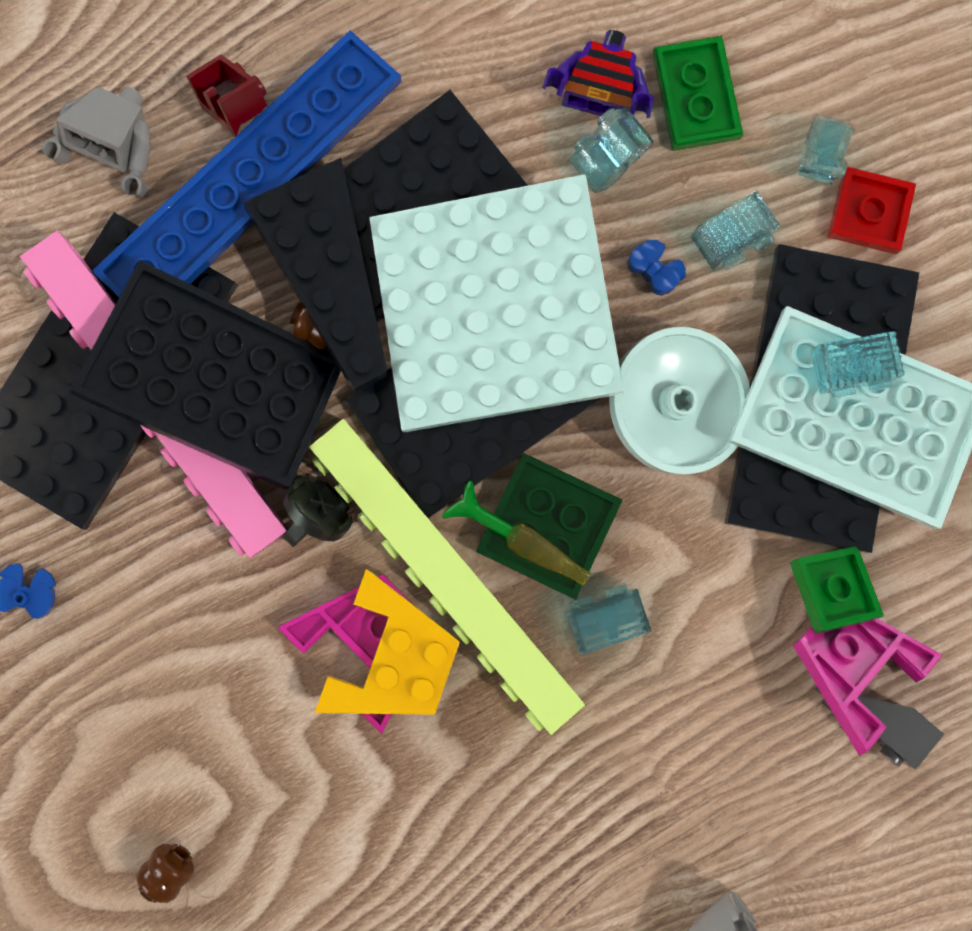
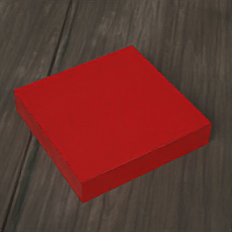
[827,166,916,255]

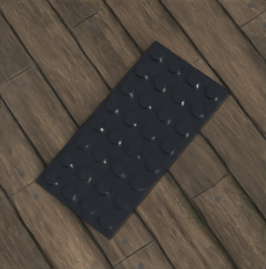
[0,212,238,530]
[724,244,920,553]

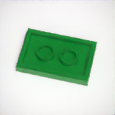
[652,36,743,151]

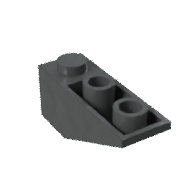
[816,687,944,769]

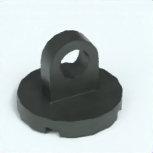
[282,476,353,547]

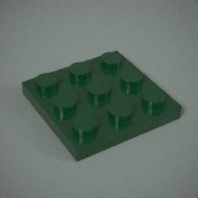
[476,453,623,600]

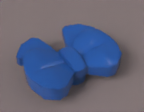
[627,240,686,296]
[0,564,57,619]

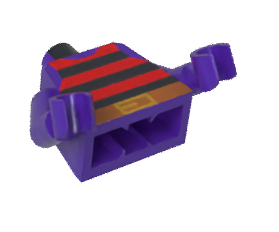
[542,30,654,123]

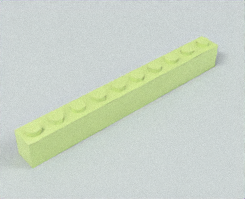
[309,419,585,735]

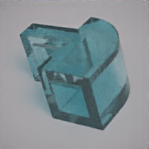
[798,113,855,185]

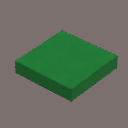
[790,547,884,634]

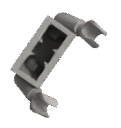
[42,87,150,198]

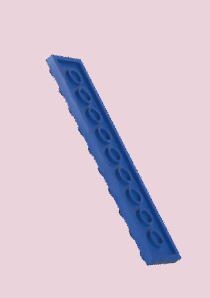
[92,30,401,297]

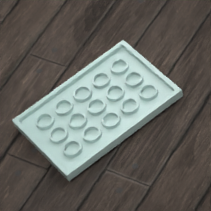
[728,306,972,529]

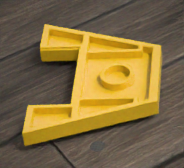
[315,569,460,715]

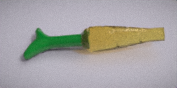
[442,480,591,586]

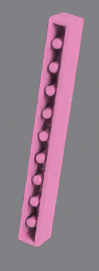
[20,230,288,558]

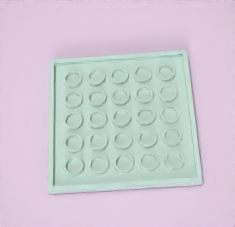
[369,174,624,432]

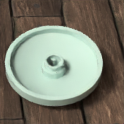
[609,327,750,475]

